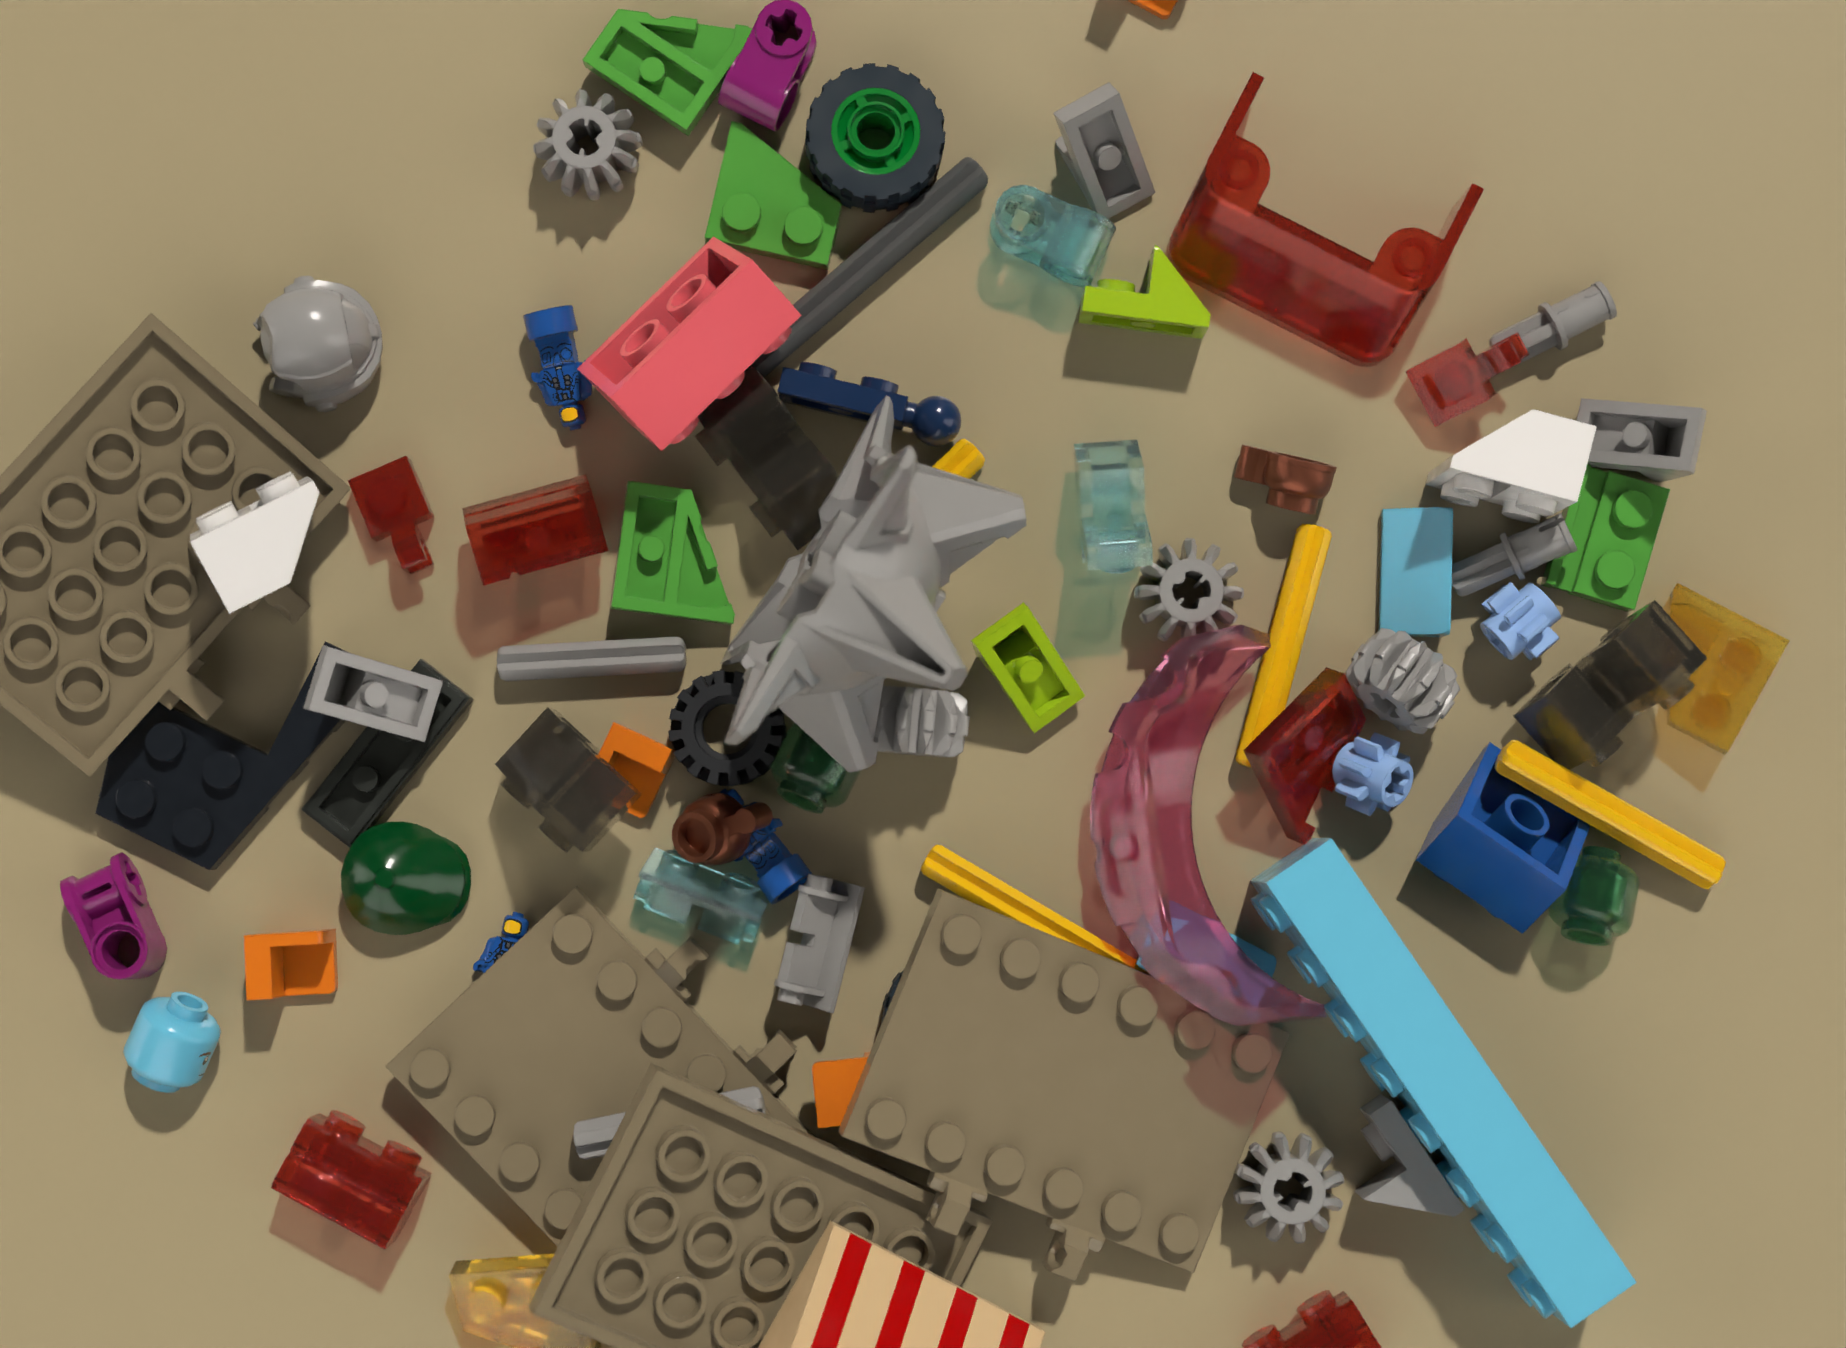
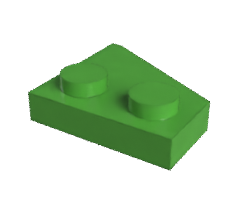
[582,9,752,136]
[705,121,842,270]
[610,481,735,625]

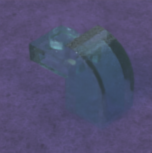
[1074,439,1153,574]

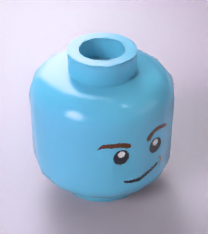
[123,992,221,1093]

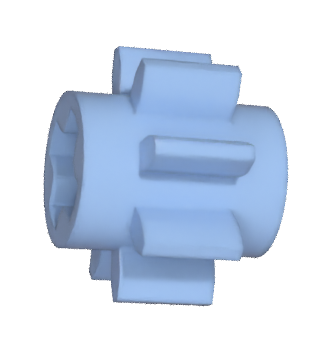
[1480,582,1561,660]
[1332,732,1413,816]

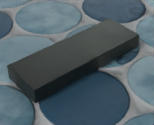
[301,659,473,848]

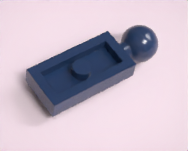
[777,362,962,447]

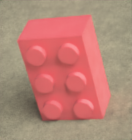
[577,237,802,451]

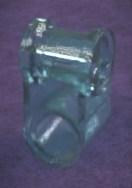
[989,185,1116,287]

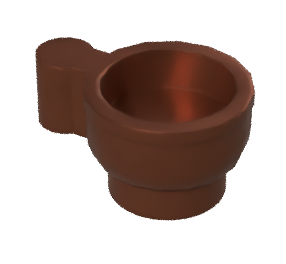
[1234,444,1337,515]
[672,793,773,866]

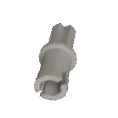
[1489,281,1617,369]
[1452,513,1578,596]

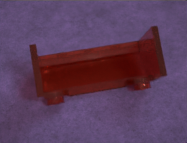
[1167,72,1484,367]

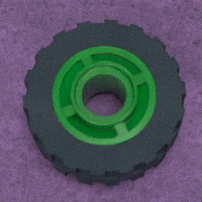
[805,63,946,213]

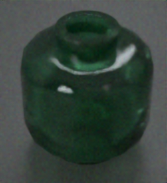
[771,723,861,814]
[1548,846,1640,946]

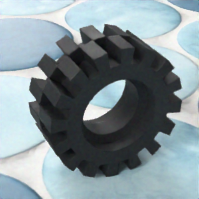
[668,670,786,787]

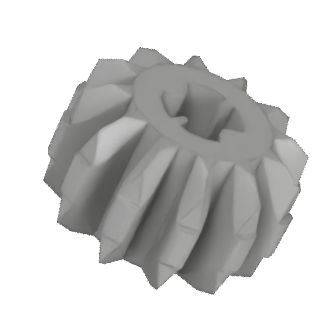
[533,89,643,200]
[1134,538,1244,648]
[1345,628,1460,734]
[875,686,970,758]
[1233,1131,1344,1244]

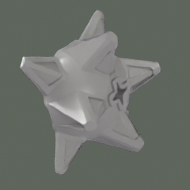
[721,395,1026,773]

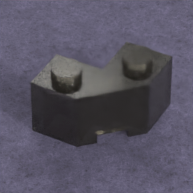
[694,364,839,551]
[1513,600,1707,770]
[495,707,642,852]

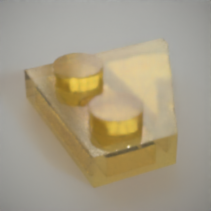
[1667,583,1790,755]
[449,1253,602,1348]

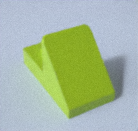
[1078,245,1211,339]
[971,602,1085,733]

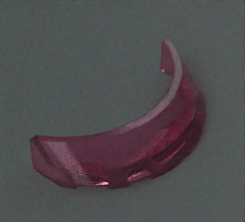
[1090,625,1326,1026]

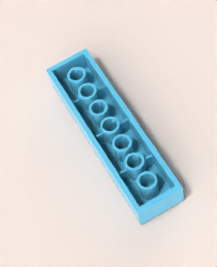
[1250,838,1637,1328]

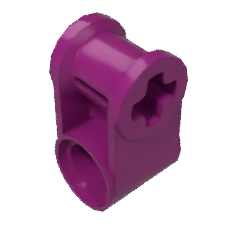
[718,0,817,132]
[60,852,167,979]

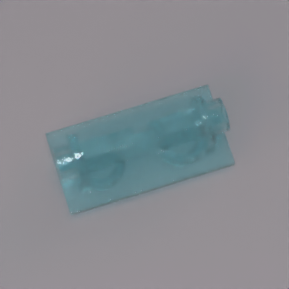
[633,847,769,945]

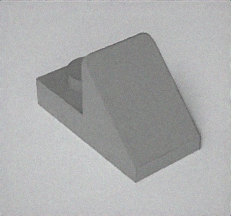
[1053,82,1156,223]
[1577,398,1707,482]
[304,645,443,742]
[1355,1094,1465,1217]

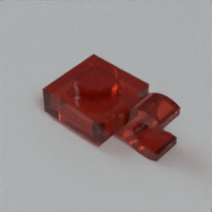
[1405,332,1530,427]
[348,456,435,575]

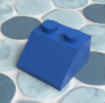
[1416,742,1591,934]

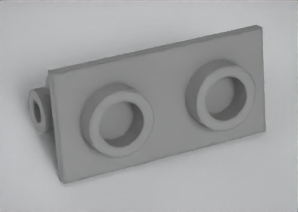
[774,873,865,1013]

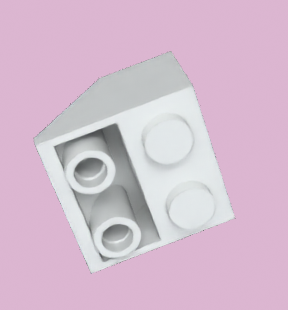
[1425,409,1597,523]
[190,471,319,614]

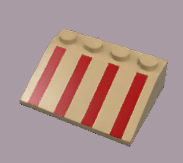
[758,1220,1045,1348]

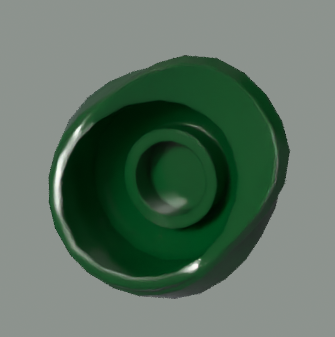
[341,822,471,935]

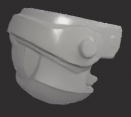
[253,276,383,412]

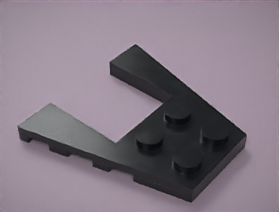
[95,642,349,870]

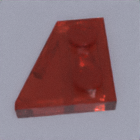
[1243,667,1366,845]

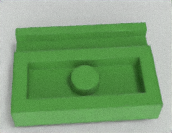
[1541,464,1670,612]

